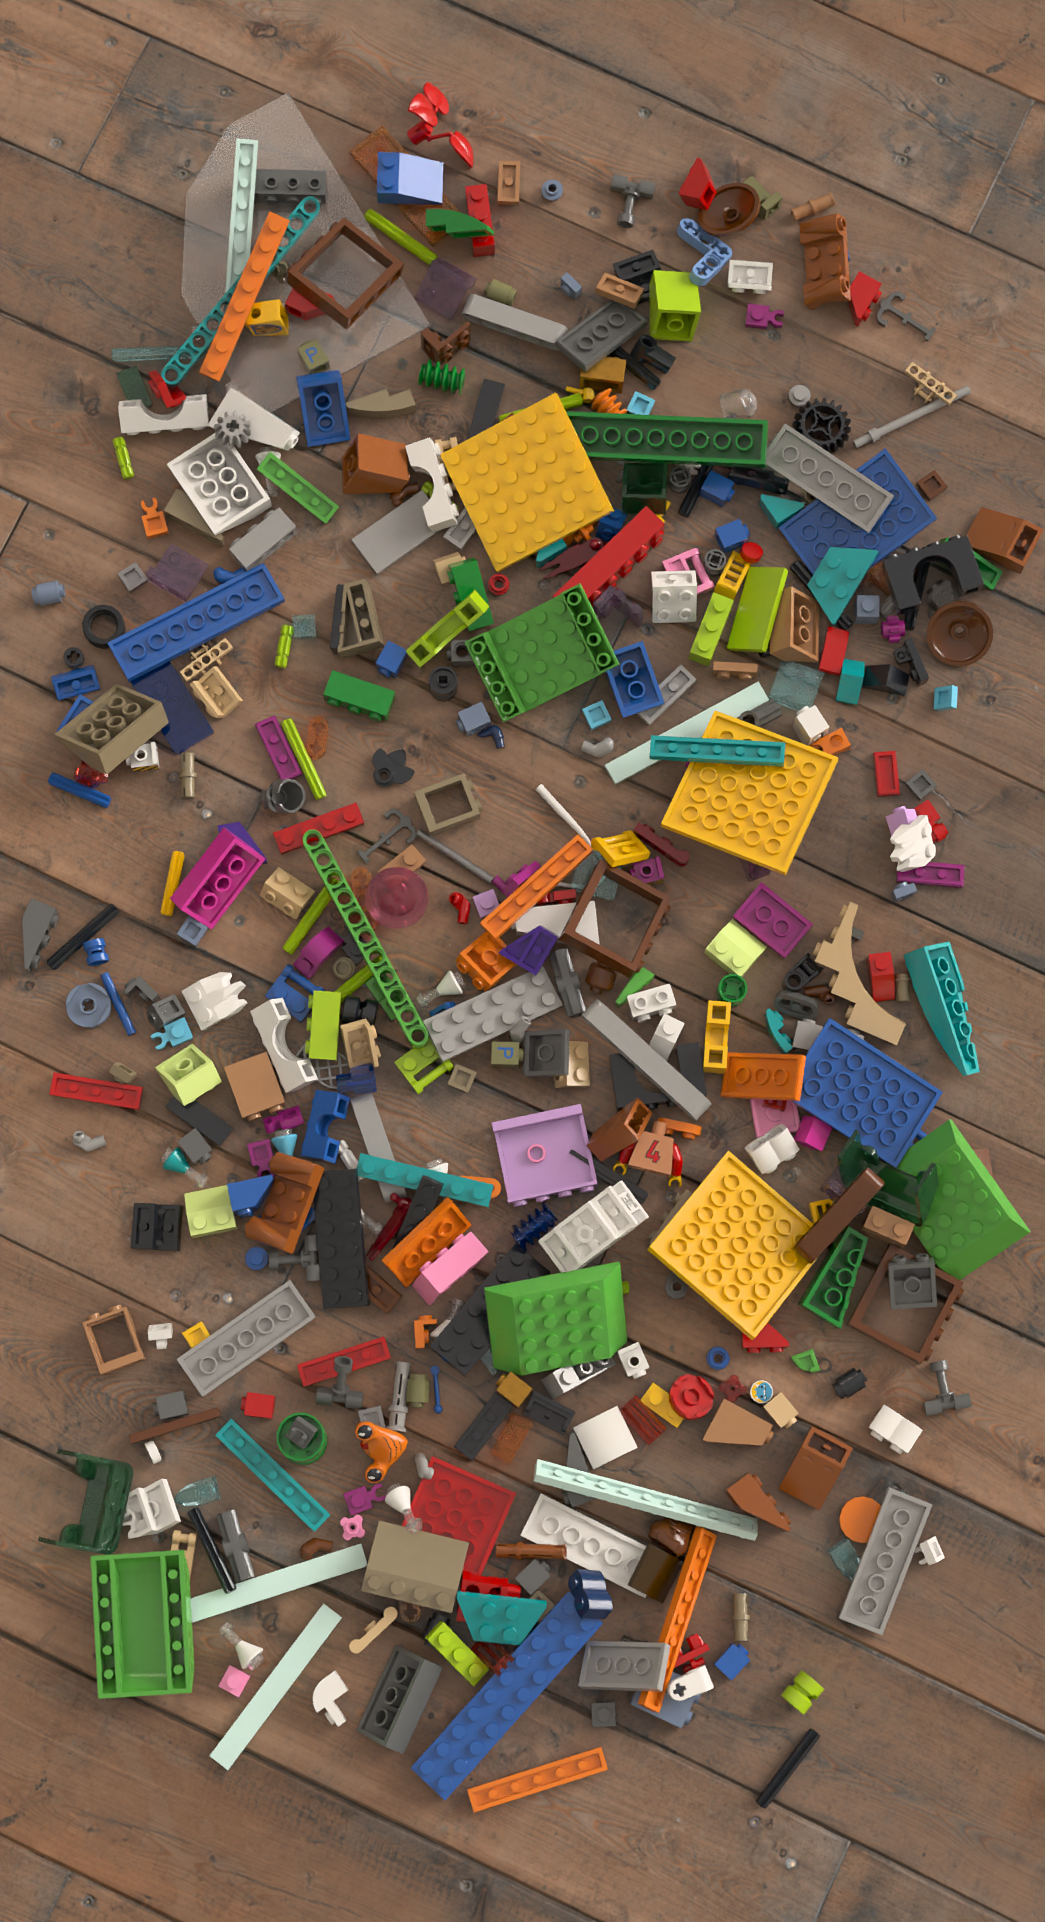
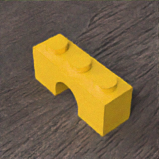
[703,1001,731,1074]

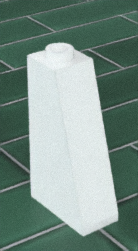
[208,388,300,451]
[511,901,600,945]

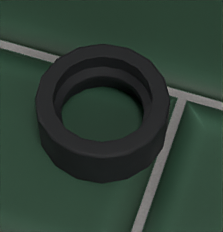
[82,604,126,649]

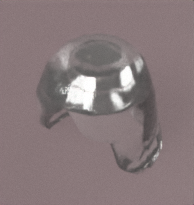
[719,389,758,419]

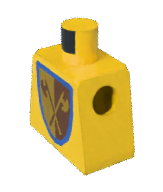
[244,299,289,336]

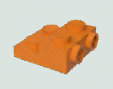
[455,932,517,992]

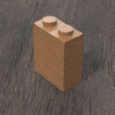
[224,1051,286,1122]
[858,1206,915,1249]

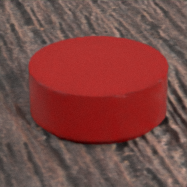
[740,542,763,564]

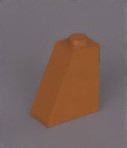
[586,1097,652,1161]

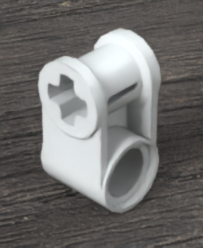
[667,1665,714,1701]

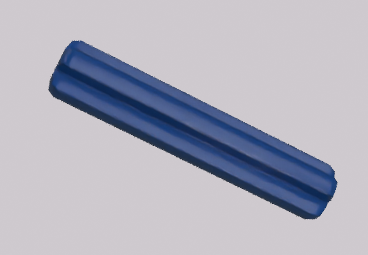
[48,772,111,808]

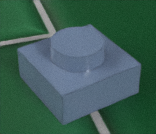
[560,272,582,300]
[891,882,917,903]
[177,916,208,947]

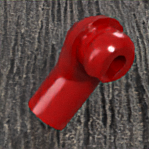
[449,892,471,924]

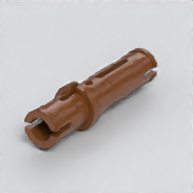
[496,1542,567,1560]

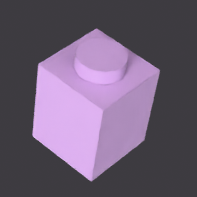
[886,806,917,836]

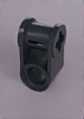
[782,953,824,993]

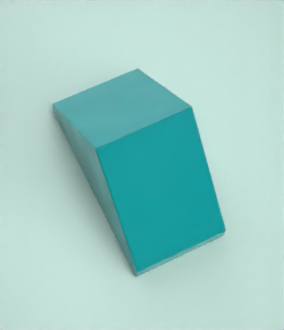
[759,494,804,529]
[536,539,567,568]
[835,658,865,705]

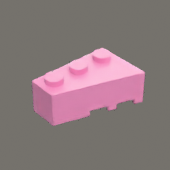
[411,1232,489,1306]

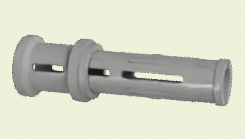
[386,1361,411,1433]

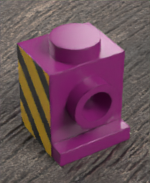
[629,856,664,885]

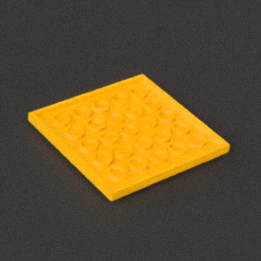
[441,392,614,572]
[661,710,838,876]
[647,1151,820,1340]

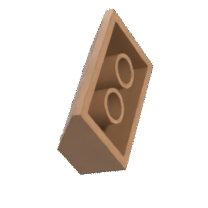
[769,586,819,663]

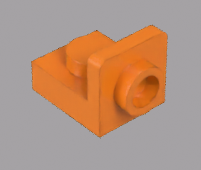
[414,1315,437,1350]

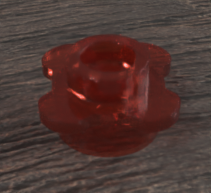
[719,1375,747,1402]

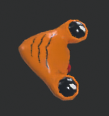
[355,1421,408,1483]

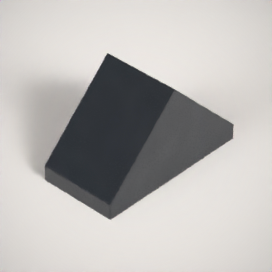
[862,664,909,697]

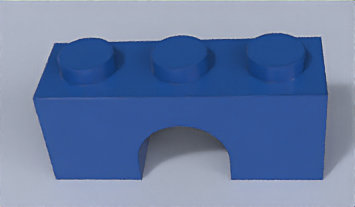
[301,1090,350,1164]

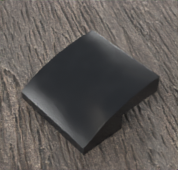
[613,250,661,305]
[131,1203,183,1251]

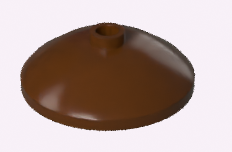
[698,183,760,237]
[926,601,993,666]

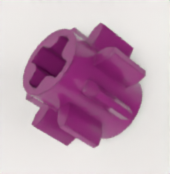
[881,615,905,643]

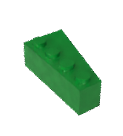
[797,1226,868,1329]

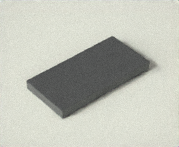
[555,300,647,372]

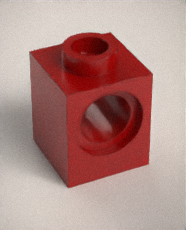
[241,1392,276,1419]

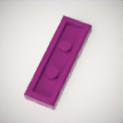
[255,715,303,780]
[896,862,965,888]

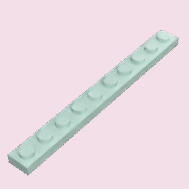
[534,1459,758,1541]

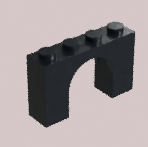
[881,535,984,616]
[609,1042,707,1111]

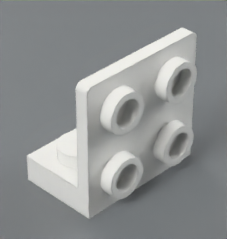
[651,570,697,623]

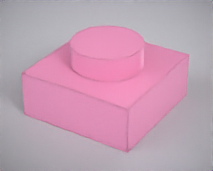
[219,1665,250,1697]

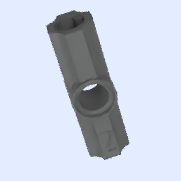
[737,698,782,727]
[549,948,586,1018]
[216,1509,255,1583]

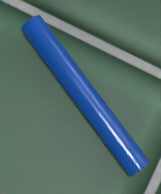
[100,972,136,1036]

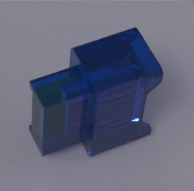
[336,1064,377,1095]

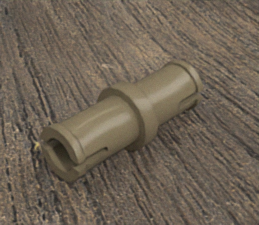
[179,752,197,799]
[731,1594,750,1642]

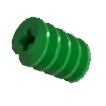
[418,359,465,395]

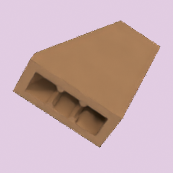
[702,1399,774,1446]

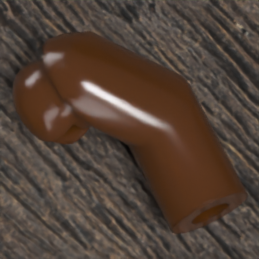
[390,483,419,506]
[803,984,836,1005]
[300,1538,333,1560]

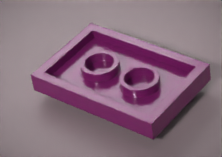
[733,882,813,959]

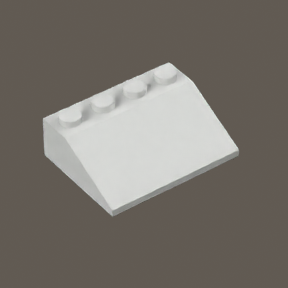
[167,433,272,535]

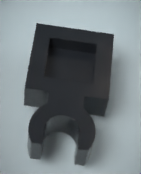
[336,926,367,966]

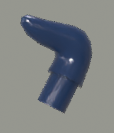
[477,725,505,749]

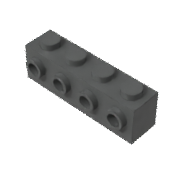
[254,169,327,206]

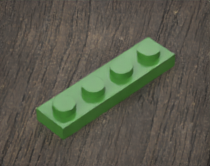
[257,452,339,524]

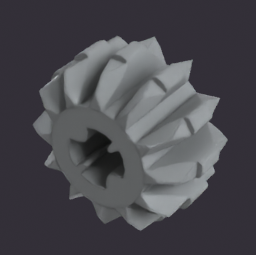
[214,411,252,450]

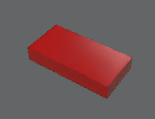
[873,751,900,797]

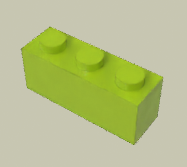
[688,592,734,667]
[305,991,342,1060]

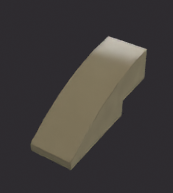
[345,389,416,419]

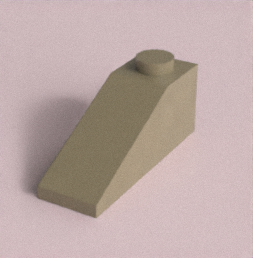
[164,489,225,547]

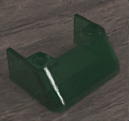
[837,1130,939,1226]
[38,1449,133,1555]

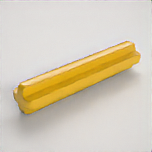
[160,851,185,916]

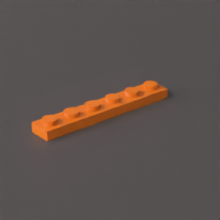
[480,834,593,941]
[467,1746,608,1813]

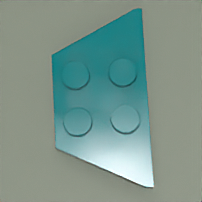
[807,547,879,626]
[457,1591,547,1645]

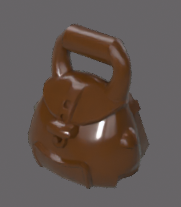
[648,1517,696,1558]

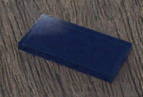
[130,661,214,756]

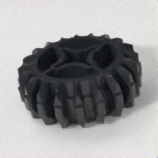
[792,398,851,453]

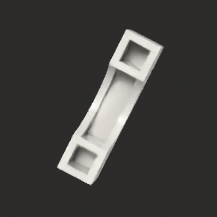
[118,394,209,435]
[405,438,459,532]
[250,998,318,1093]

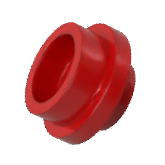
[488,573,510,596]

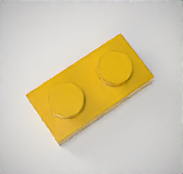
[639,1383,684,1428]

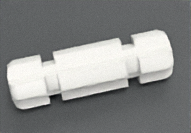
[338,1140,364,1182]

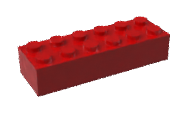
[552,506,665,608]

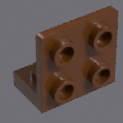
[420,322,471,365]

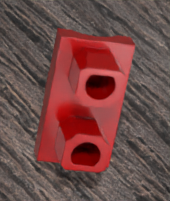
[674,1633,710,1673]

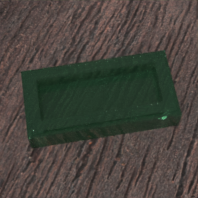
[116,365,153,408]

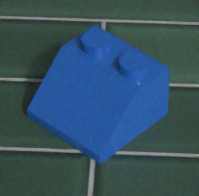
[227,1175,275,1218]

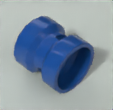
[83,938,109,966]

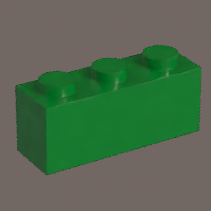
[447,557,494,631]
[323,670,396,722]

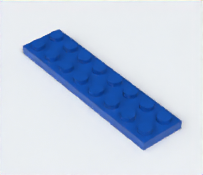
[108,563,285,682]

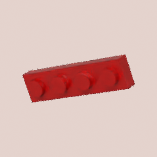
[273,802,364,855]
[49,1072,143,1110]
[297,1337,391,1387]

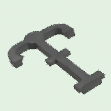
[876,292,936,341]
[357,809,416,864]

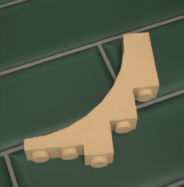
[812,902,906,1045]

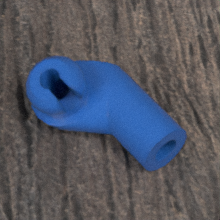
[213,567,245,584]

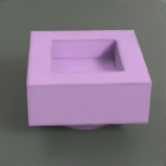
[472,889,499,919]

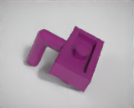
[492,861,542,898]

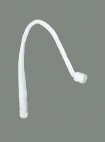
[536,784,605,890]

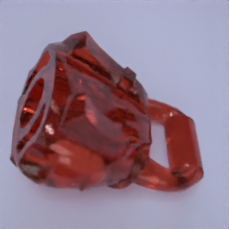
[74,760,109,789]

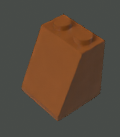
[342,433,410,494]

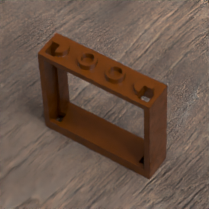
[287,217,404,330]
[558,859,671,978]
[847,1243,964,1364]

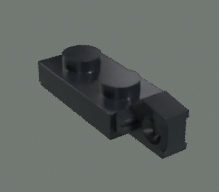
[728,466,789,495]

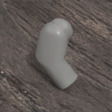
[414,1453,434,1480]

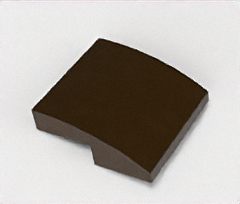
[628,1543,683,1604]

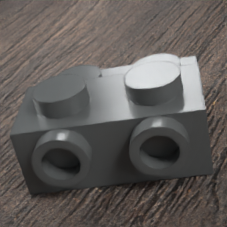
[522,1029,570,1079]
[887,1254,937,1310]

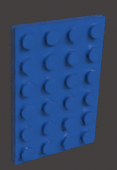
[778,448,937,575]
[791,1018,943,1168]

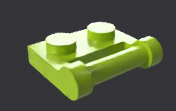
[394,1037,454,1095]

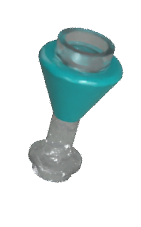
[160,1147,209,1189]

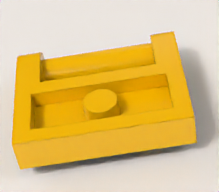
[591,830,650,867]

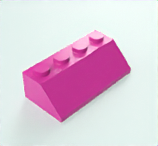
[170,828,265,930]

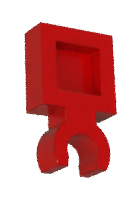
[538,889,576,906]

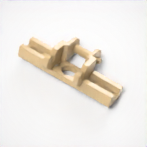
[905,362,957,406]
[180,638,233,683]

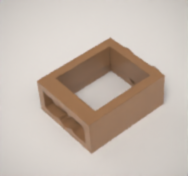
[82,1305,146,1376]

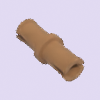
[791,193,835,222]

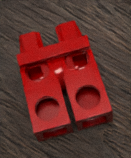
[456,1570,521,1622]

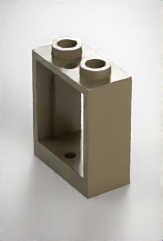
[414,773,483,836]

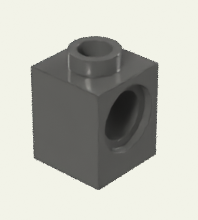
[447,640,476,667]
[177,1128,213,1166]
[153,1391,189,1420]
[515,1559,551,1595]

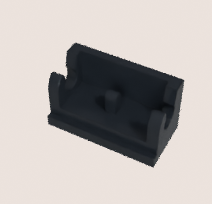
[523,1391,575,1435]

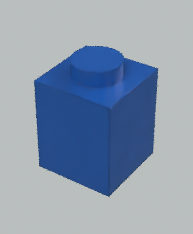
[699,471,735,507]
[714,519,750,554]
[376,640,408,679]
[713,1643,750,1681]

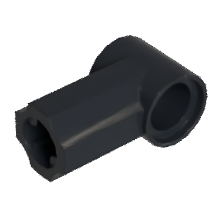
[630,334,676,374]

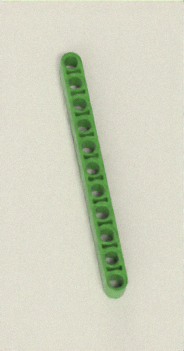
[303,830,428,1049]

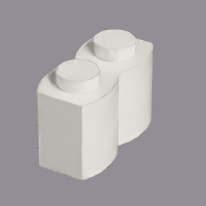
[745,1124,800,1174]
[868,1405,923,1455]

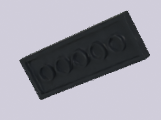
[313,1168,370,1309]
[429,1243,551,1377]

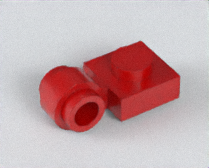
[914,799,949,843]

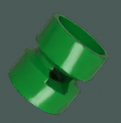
[716,974,747,1008]

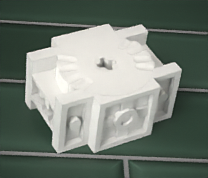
[538,1180,649,1273]

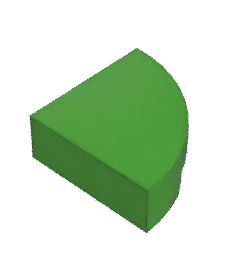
[791,1349,821,1372]

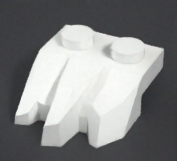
[890,815,936,872]
[182,972,247,1031]
[118,1479,181,1539]

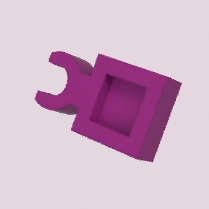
[745,303,784,329]
[262,1105,304,1133]
[247,1138,275,1178]
[343,1484,386,1516]

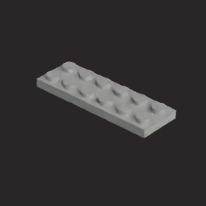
[766,424,894,533]
[423,966,563,1063]
[177,1280,316,1397]
[838,1487,932,1635]

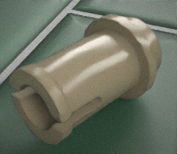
[894,974,911,1002]

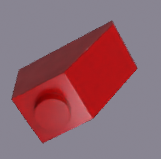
[866,951,895,1002]

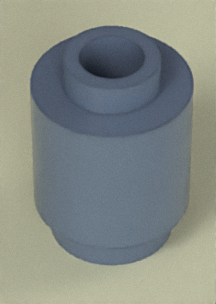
[31,580,66,606]

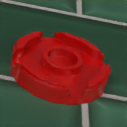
[668,1374,714,1420]

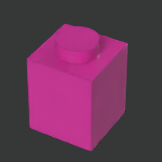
[794,1116,832,1151]

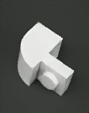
[313,1670,349,1727]

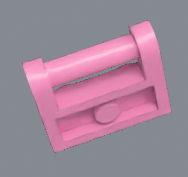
[662,548,715,595]

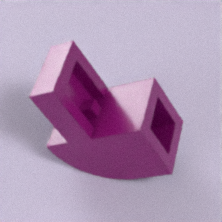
[293,926,344,979]

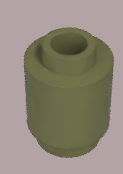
[484,279,517,307]
[406,1374,430,1408]

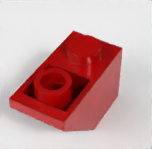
[678,158,717,210]
[848,271,882,327]
[285,289,335,321]
[741,1322,789,1353]

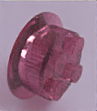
[365,867,428,928]

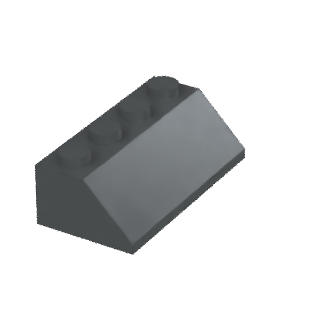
[356,1645,443,1754]

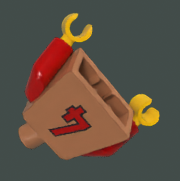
[613,1121,683,1187]

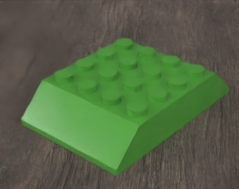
[880,1119,1031,1280]
[484,1262,627,1376]
[91,1550,194,1699]

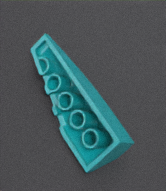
[903,941,980,1076]

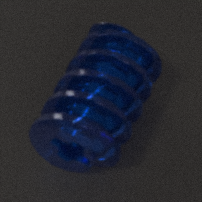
[509,1203,559,1252]

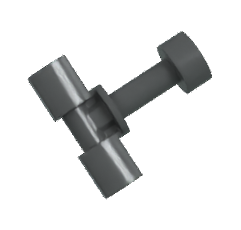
[610,174,655,228]
[269,1235,321,1282]
[316,1356,364,1410]
[923,1360,972,1416]

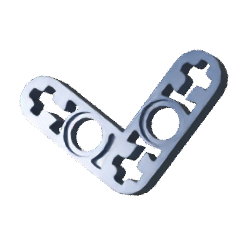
[676,218,732,286]

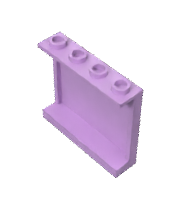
[492,1104,598,1207]

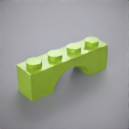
[406,590,490,667]

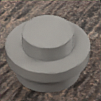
[789,385,811,407]

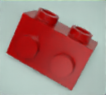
[148,370,186,408]

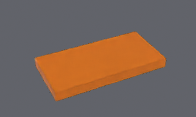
[720,1052,806,1101]
[381,1197,472,1288]

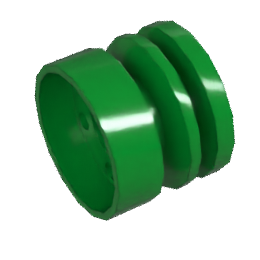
[277,1413,327,1465]

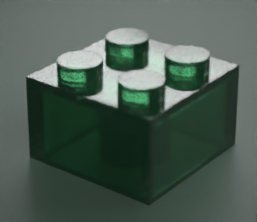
[622,462,668,515]

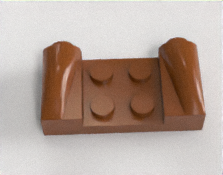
[799,213,851,310]
[245,1152,325,1254]

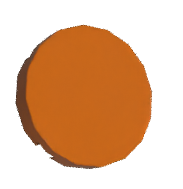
[839,1497,881,1543]

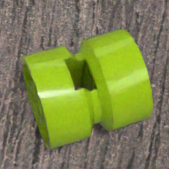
[781,1670,825,1715]

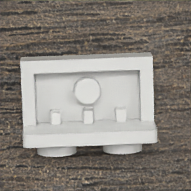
[727,260,773,294]
[627,984,676,1023]

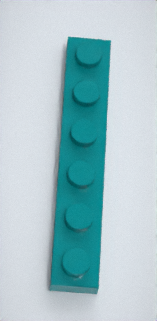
[649,735,785,767]
[357,1153,494,1207]
[215,1418,330,1532]

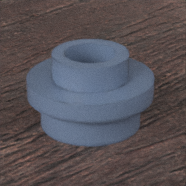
[541,180,563,201]

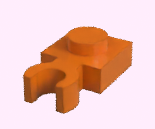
[141,497,169,539]

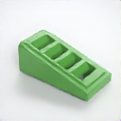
[615,967,655,1008]

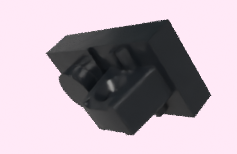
[893,638,929,686]

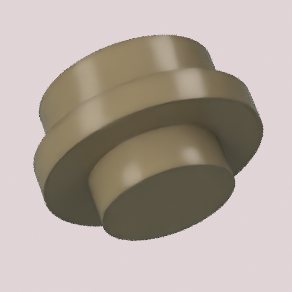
[333,957,356,979]

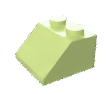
[704,919,767,977]
[155,1044,222,1106]
[184,1185,238,1238]

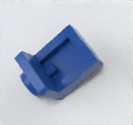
[595,508,628,542]

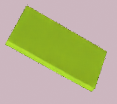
[727,567,789,653]

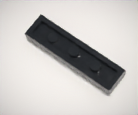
[392,1175,444,1250]

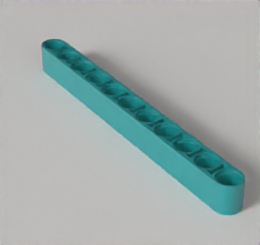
[161,196,320,388]

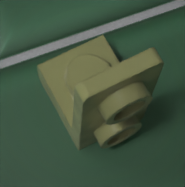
[743,176,783,221]

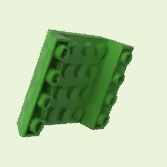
[464,583,619,722]

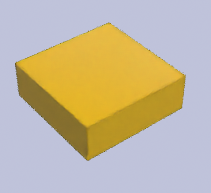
[182,1321,210,1349]

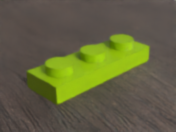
[425,1621,489,1687]

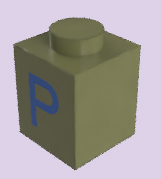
[297,339,330,374]
[491,1042,523,1068]

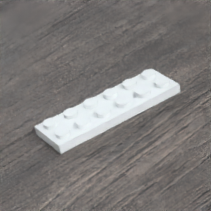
[520,1494,646,1598]

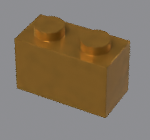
[579,357,626,394]
[496,1372,532,1409]

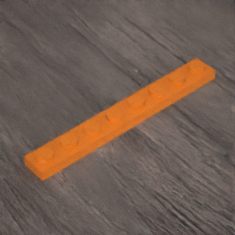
[199,211,290,382]
[638,1526,717,1713]

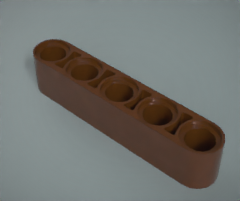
[793,1167,885,1264]

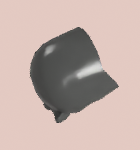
[261,779,305,815]

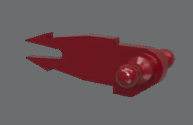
[539,538,604,579]
[366,1193,412,1261]

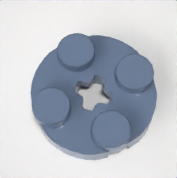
[66,983,112,1029]

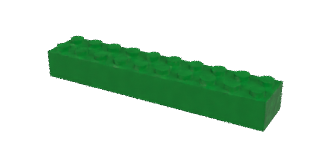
[566,411,768,468]

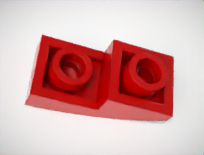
[818,626,849,676]

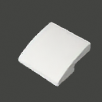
[573,1406,638,1469]

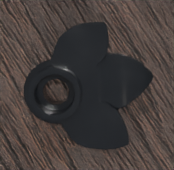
[372,748,415,787]

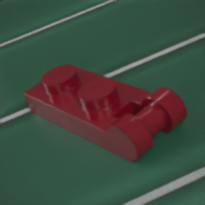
[633,823,690,867]

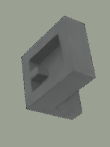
[123,976,160,1004]
[146,994,186,1031]

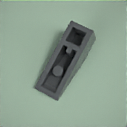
[561,1432,597,1508]

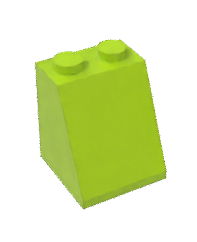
[649,270,701,342]

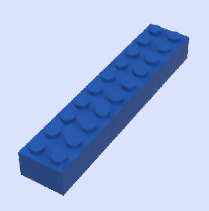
[411,1591,603,1800]

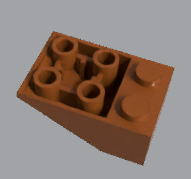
[966,507,1044,574]
[778,1426,853,1510]
[724,1473,792,1532]

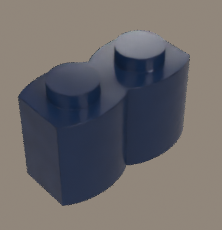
[568,1569,613,1619]

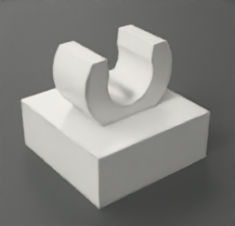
[148,1323,173,1350]
[915,1536,945,1565]

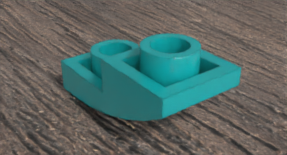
[764,1008,793,1054]

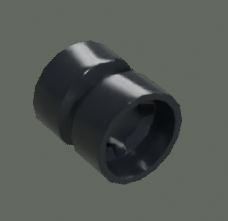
[429,666,458,702]
[342,995,379,1026]

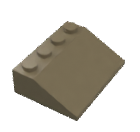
[54,683,169,775]
[361,1520,469,1613]

